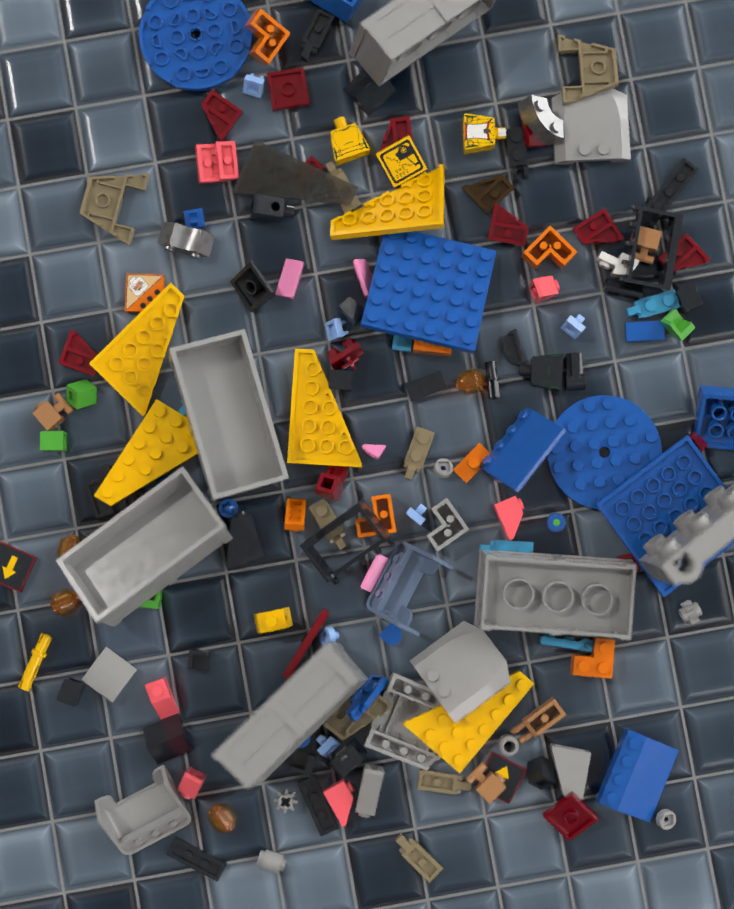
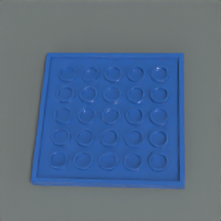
[360,231,496,354]
[595,435,734,597]

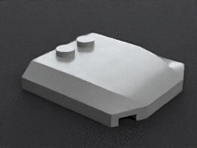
[551,88,631,165]
[410,621,511,724]
[363,672,441,771]

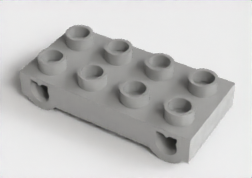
[639,474,734,586]

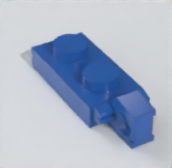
[346,674,389,722]

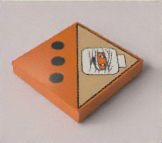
[125,273,165,313]

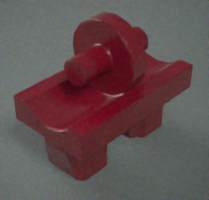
[327,338,364,371]

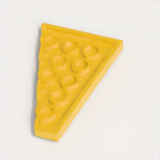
[330,164,444,240]
[89,283,184,416]
[287,349,362,468]
[94,399,197,507]
[402,670,534,773]

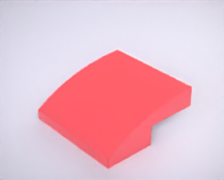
[195,141,239,184]

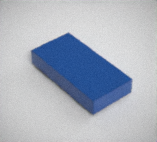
[625,321,665,342]

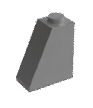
[550,743,591,800]
[355,763,384,818]

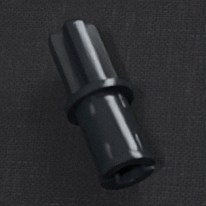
[484,361,500,400]

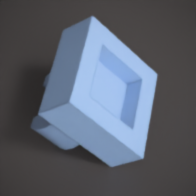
[243,73,264,98]
[561,314,585,340]
[324,318,349,342]
[405,504,427,526]
[316,734,341,758]

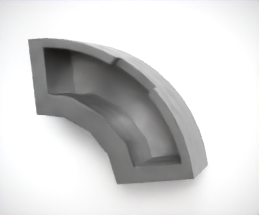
[518,95,564,146]
[157,222,215,259]

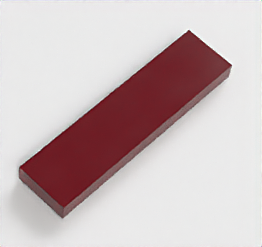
[282,608,329,679]

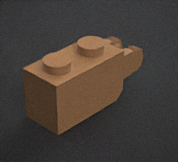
[511,697,566,744]

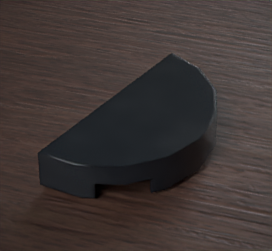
[501,329,525,366]

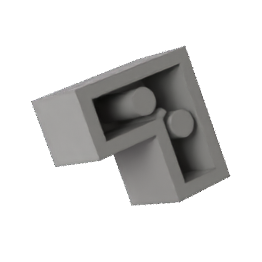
[426,498,469,552]

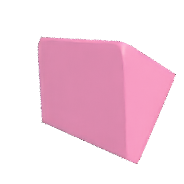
[275,258,304,300]
[353,259,373,299]
[362,444,386,460]
[360,554,388,592]

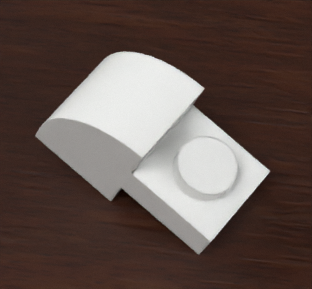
[596,251,640,278]

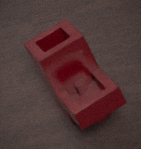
[315,466,349,501]

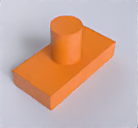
[453,443,490,483]
[285,498,306,532]

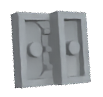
[81,647,137,703]

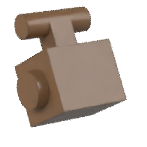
[630,226,662,264]
[32,393,74,431]
[466,762,507,804]

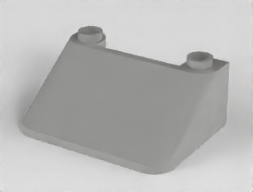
[94,765,191,855]

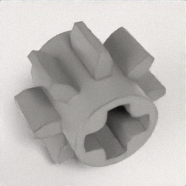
[678,600,702,624]
[274,788,298,814]

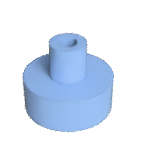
[319,626,339,646]

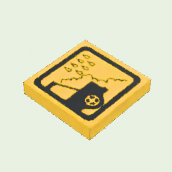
[376,135,427,188]

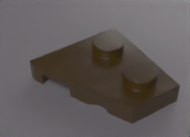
[462,174,514,215]

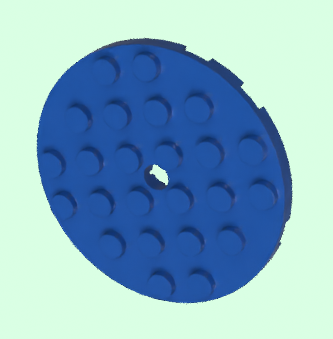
[139,0,253,91]
[547,395,662,510]

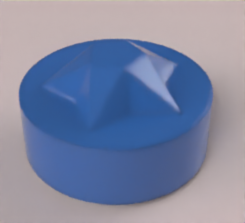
[219,499,238,518]

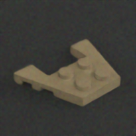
[557,35,619,106]
[79,173,150,246]
[323,695,393,741]

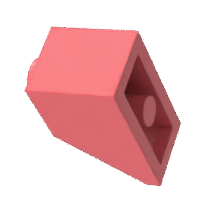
[529,276,560,304]
[493,496,524,540]
[145,677,179,720]
[177,767,207,800]
[323,778,355,827]

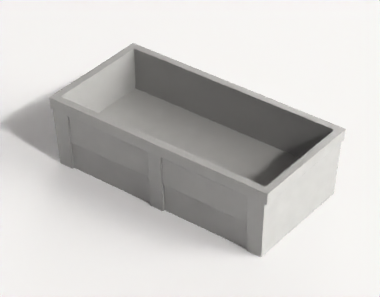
[349,0,496,87]
[169,329,289,500]
[56,466,233,627]
[474,549,636,640]
[212,642,369,789]

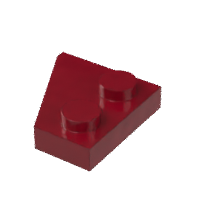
[201,90,243,142]
[380,116,413,151]
[488,203,529,246]
[572,208,624,245]
[657,233,711,272]
[58,329,97,377]

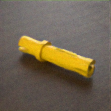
[18,633,53,691]

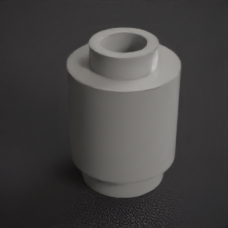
[498,734,519,756]
[256,850,286,874]

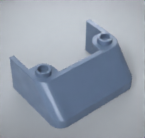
[366,541,454,636]

